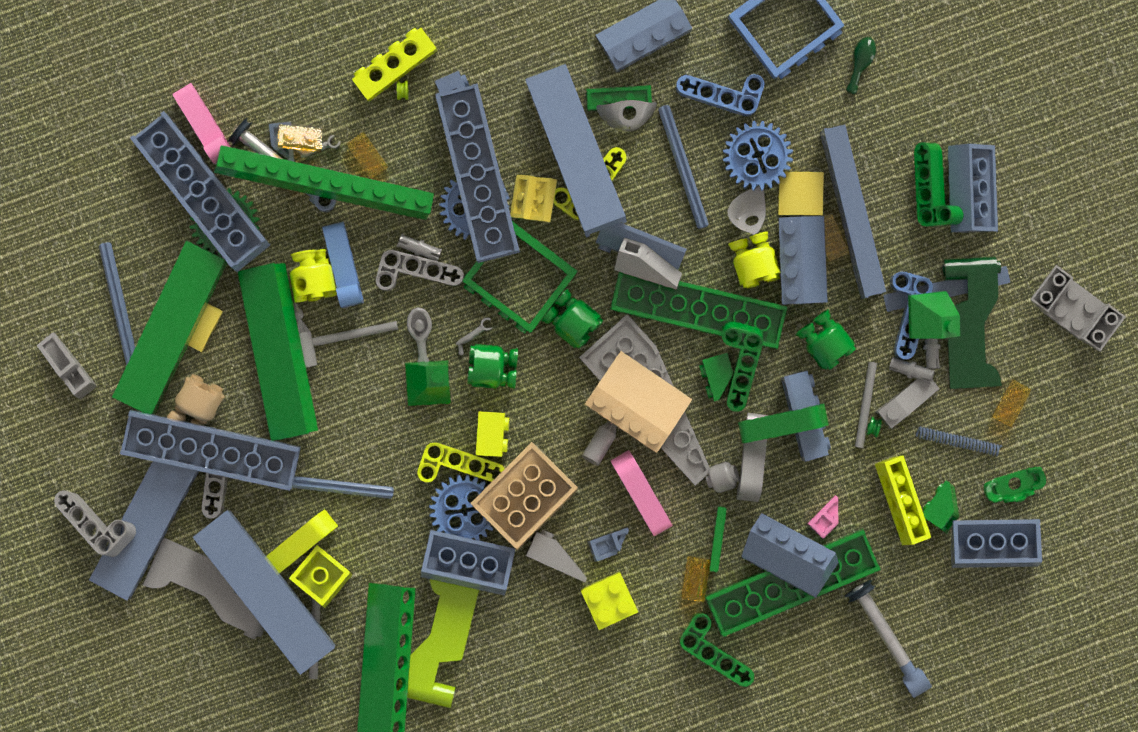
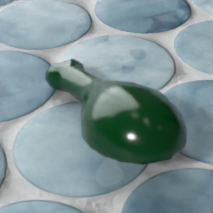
[846,37,876,95]

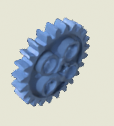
[723,121,793,191]
[439,180,510,240]
[429,474,493,541]

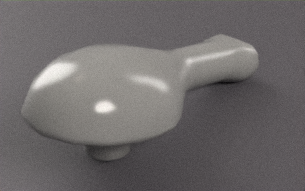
[407,307,432,362]

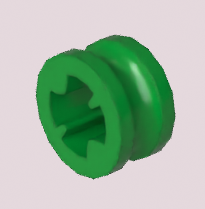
[866,416,882,438]

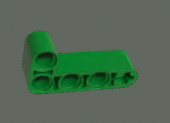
[914,142,964,227]
[722,322,763,412]
[738,404,829,444]
[679,612,754,687]

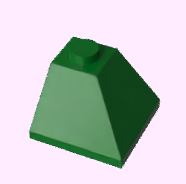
[908,291,960,339]
[405,360,451,406]

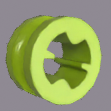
[397,81,409,100]

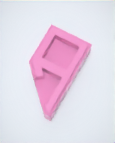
[807,495,838,539]

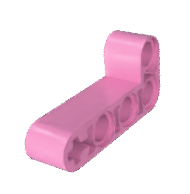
[173,83,231,165]
[610,450,673,536]

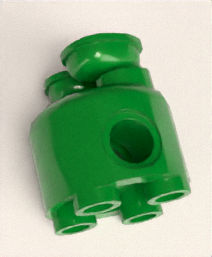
[542,289,604,349]
[795,309,856,370]
[467,344,518,389]

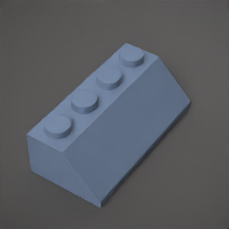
[595,0,692,73]
[948,144,998,233]
[779,216,828,304]
[596,223,687,270]
[781,371,831,462]
[742,513,838,598]
[951,519,1042,568]
[420,530,515,596]

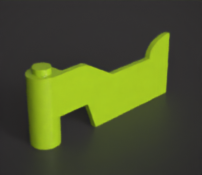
[397,579,479,708]

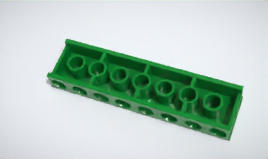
[112,241,227,415]
[238,263,318,441]
[610,272,788,349]
[704,528,881,637]
[357,583,416,732]

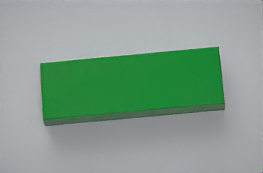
[586,85,652,111]
[709,506,727,572]

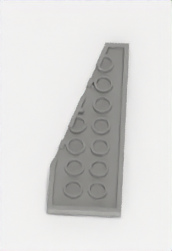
[579,314,710,485]

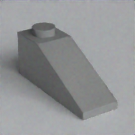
[875,379,940,429]
[526,530,587,582]

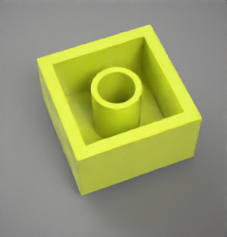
[476,411,510,457]
[289,545,352,608]
[581,571,638,630]

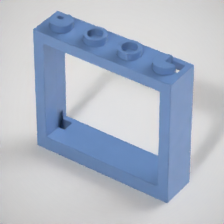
[728,0,844,79]

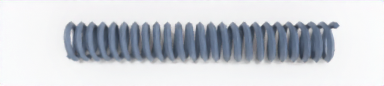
[916,426,1002,456]

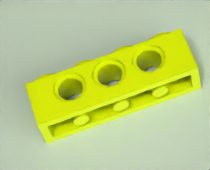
[352,28,437,102]
[875,456,931,545]

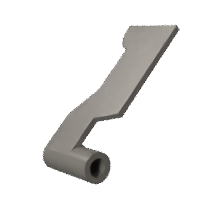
[143,538,264,639]

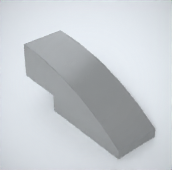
[37,332,97,400]

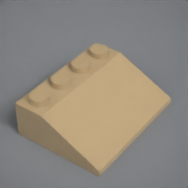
[584,351,692,453]
[470,442,578,551]

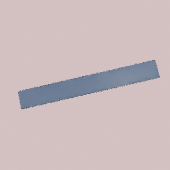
[884,266,1010,312]

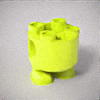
[728,232,781,289]
[290,249,337,303]

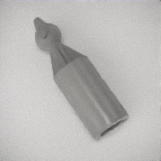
[293,304,317,368]
[582,421,617,466]

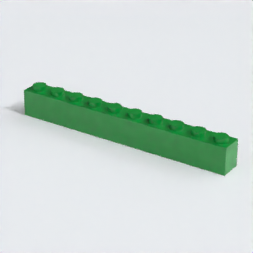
[214,145,434,220]

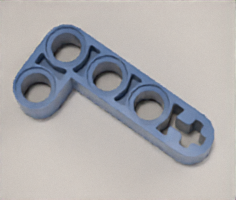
[676,74,764,116]
[322,221,364,308]
[890,272,933,360]

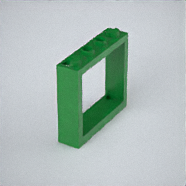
[462,221,578,334]

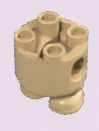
[167,374,225,426]

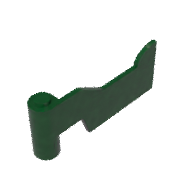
[943,257,1002,389]

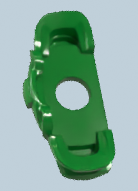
[983,467,1046,503]

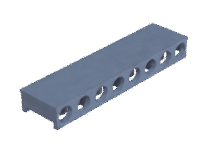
[525,64,627,237]
[435,84,520,263]
[130,111,270,272]
[820,125,886,300]
[120,410,301,491]
[89,461,199,601]
[193,510,335,675]

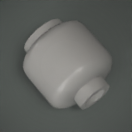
[706,462,740,493]

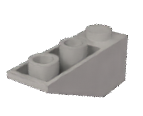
[614,238,682,289]

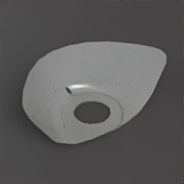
[596,100,657,132]
[728,186,766,235]

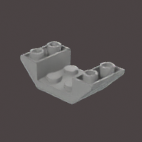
[1030,265,1126,352]

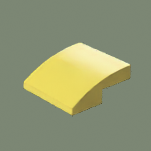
[778,172,824,216]
[510,175,557,222]
[189,303,223,352]

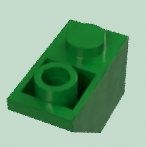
[699,353,733,402]
[923,480,959,534]

